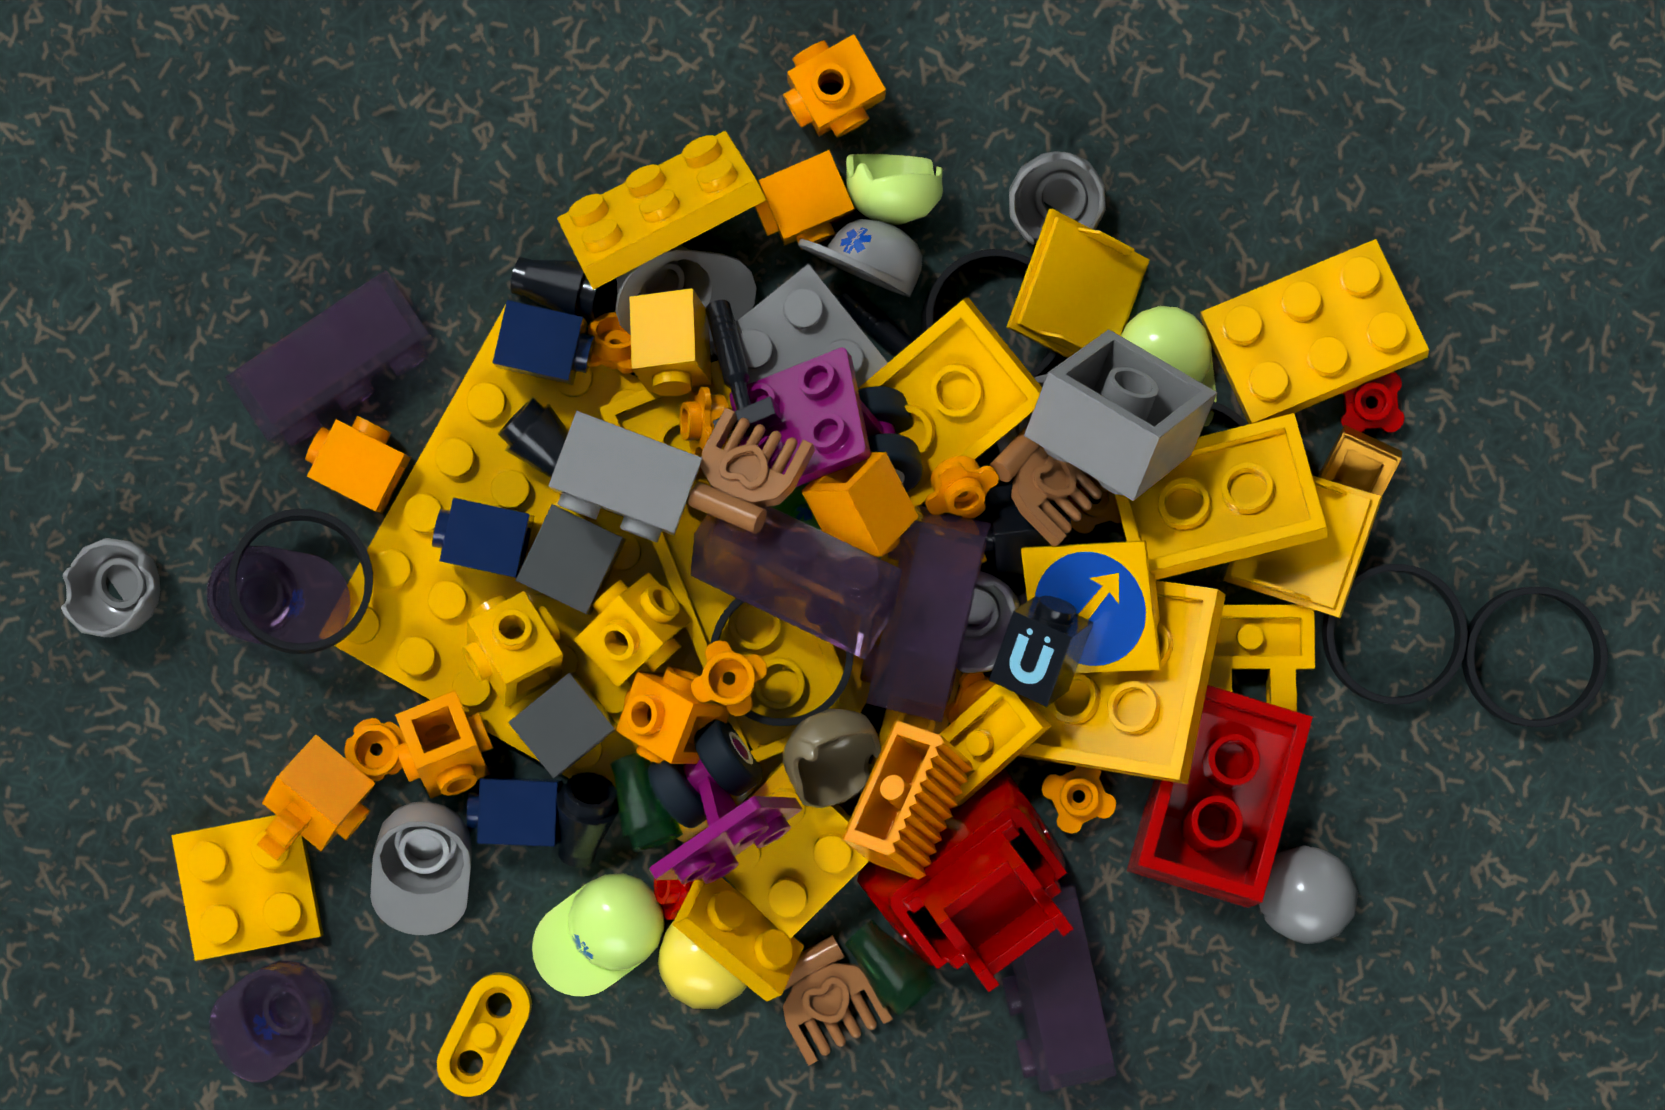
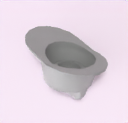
[615,245,757,342]

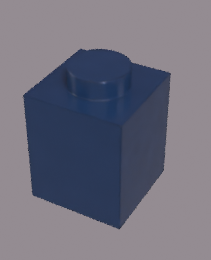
[492,300,595,385]
[432,498,535,578]
[467,777,562,847]

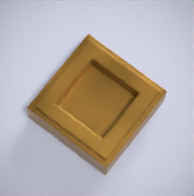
[1318,425,1402,497]

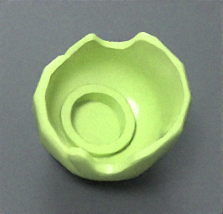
[846,154,943,225]

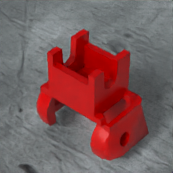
[857,769,1074,992]

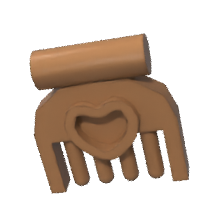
[688,408,815,534]
[990,424,1107,547]
[783,935,893,1066]

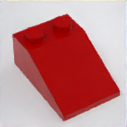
[1127,685,1313,908]

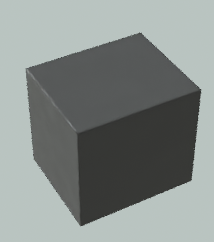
[515,504,626,615]
[508,672,618,778]

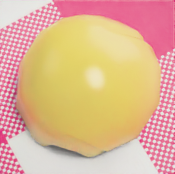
[658,921,747,1009]

